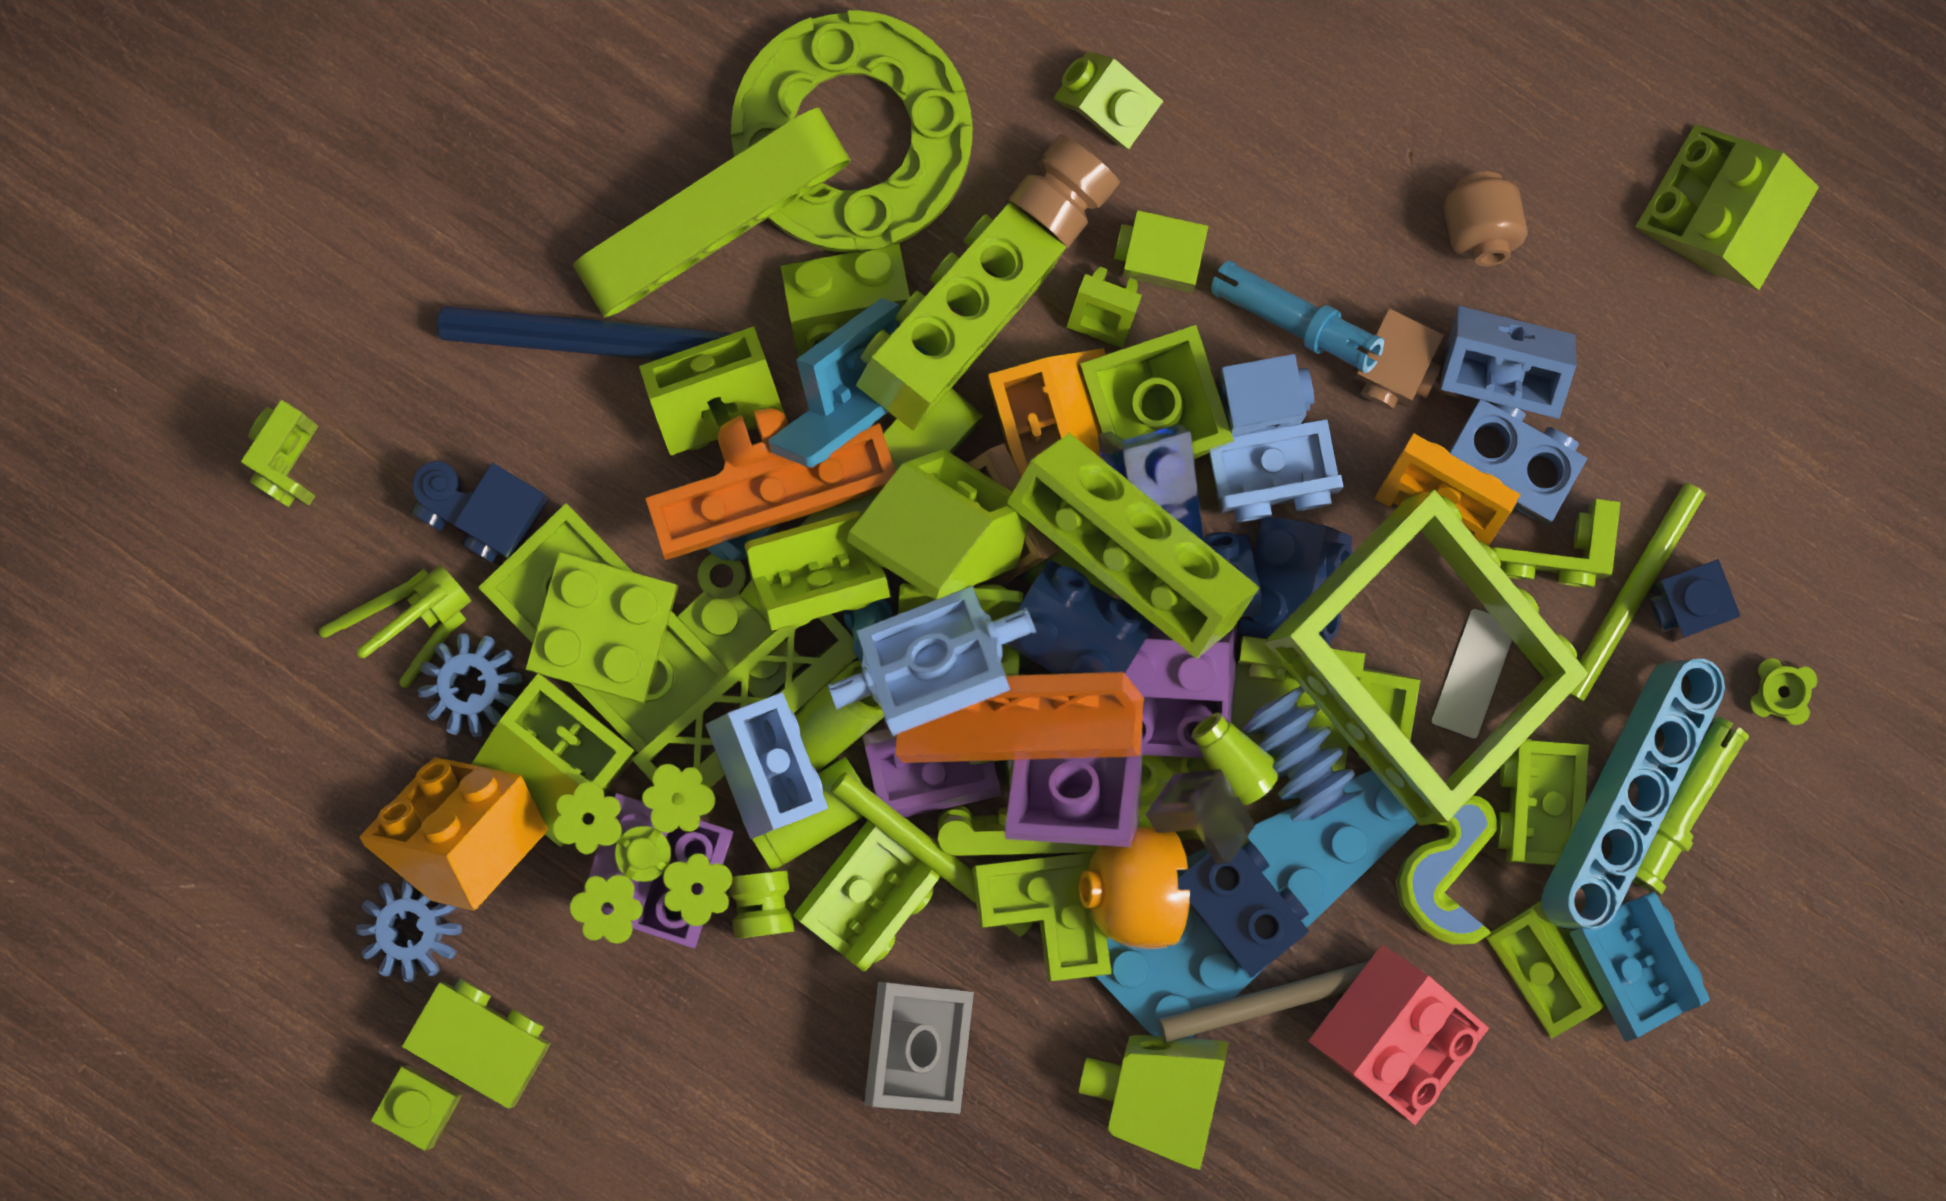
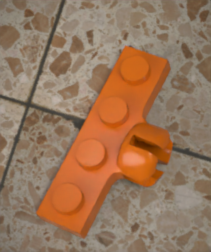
[645,409,896,560]

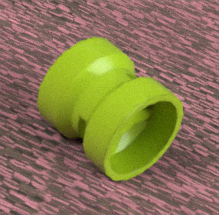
[729,871,795,939]

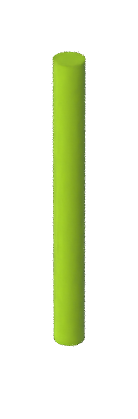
[1569,482,1706,702]
[831,772,1033,937]

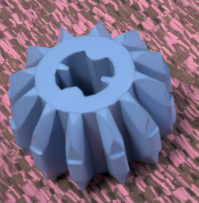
[418,634,523,738]
[356,879,462,982]

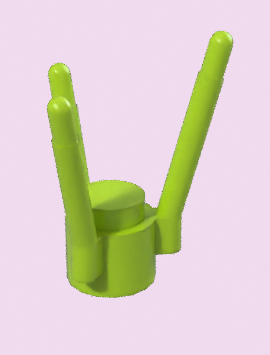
[319,564,471,688]

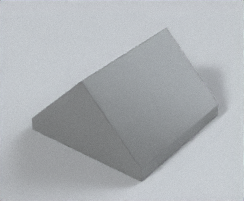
[864,981,974,1114]

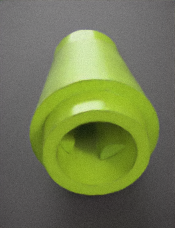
[1192,713,1278,805]

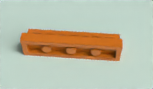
[895,672,1144,763]

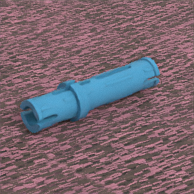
[1211,260,1385,373]

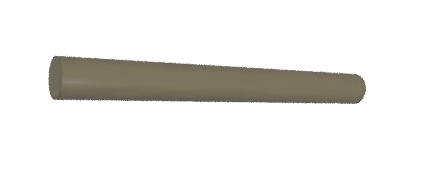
[1158,960,1370,1043]

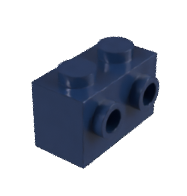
[1177,835,1309,978]

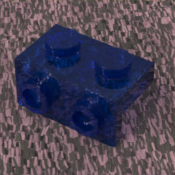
[1098,424,1204,542]

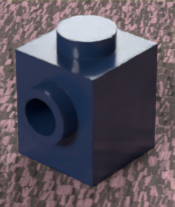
[1650,559,1741,642]

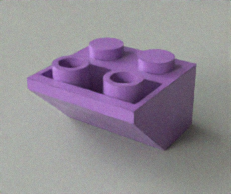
[1125,623,1237,758]
[584,793,734,949]

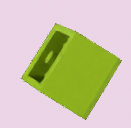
[1635,124,1819,290]
[847,448,1029,600]
[471,673,638,848]

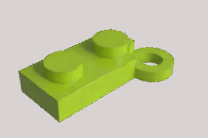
[678,554,806,697]

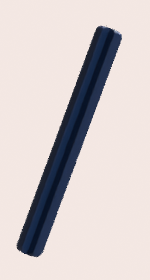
[436,306,732,360]

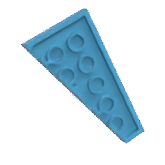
[1095,770,1417,1038]

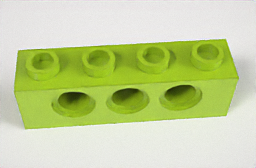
[856,202,1066,431]
[1007,433,1260,659]

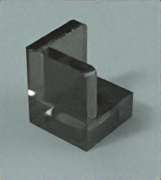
[1145,769,1255,864]

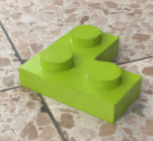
[972,852,1112,982]

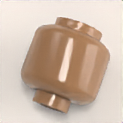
[1443,171,1528,266]

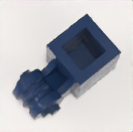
[409,461,550,563]

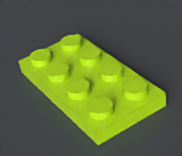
[478,503,729,761]

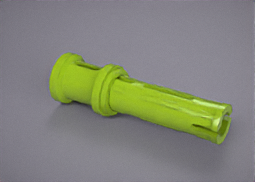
[1632,717,1749,896]

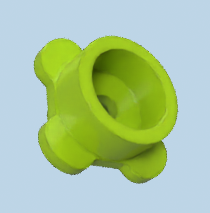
[1750,658,1818,725]

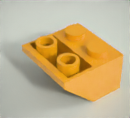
[988,348,1114,477]
[359,757,548,911]

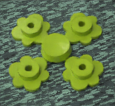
[553,764,732,944]

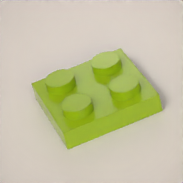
[526,552,678,704]

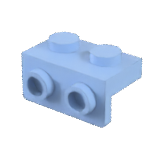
[1209,419,1343,522]

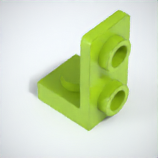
[1491,499,1621,588]

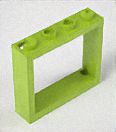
[1264,490,1589,826]

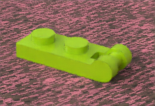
[938,805,1100,856]

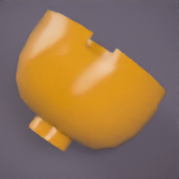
[1079,826,1189,949]

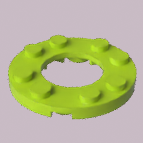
[731,10,973,253]

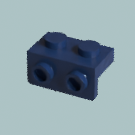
[1238,517,1353,647]
[1005,560,1154,674]

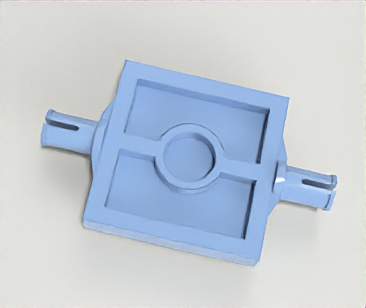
[828,586,1036,735]

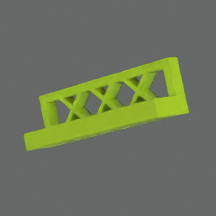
[632,614,857,805]

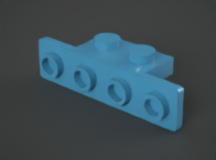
[768,298,931,467]

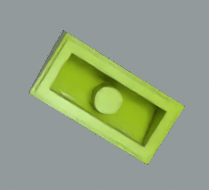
[1486,899,1606,1039]

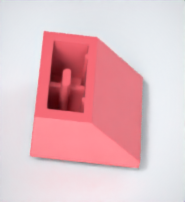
[1308,944,1489,1125]

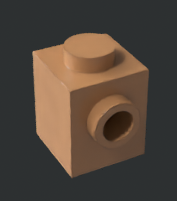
[1353,309,1444,410]

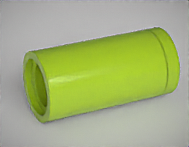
[794,660,884,772]
[741,756,863,871]

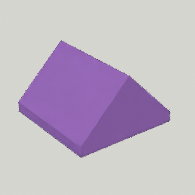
[1005,736,1143,847]

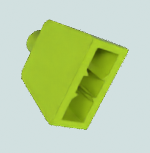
[1079,1035,1229,1170]

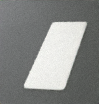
[1432,609,1512,738]

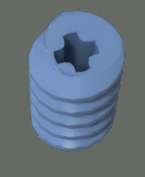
[1243,686,1364,822]

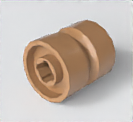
[1006,134,1120,250]

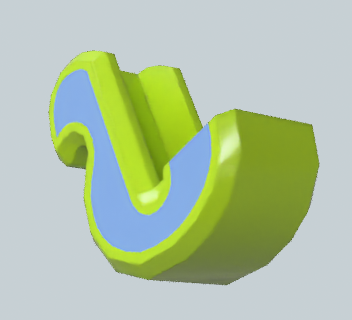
[1395,795,1498,945]

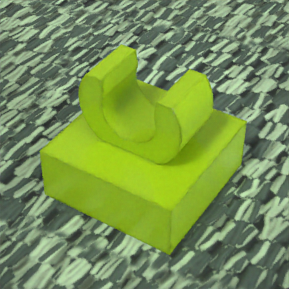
[1066,267,1142,348]

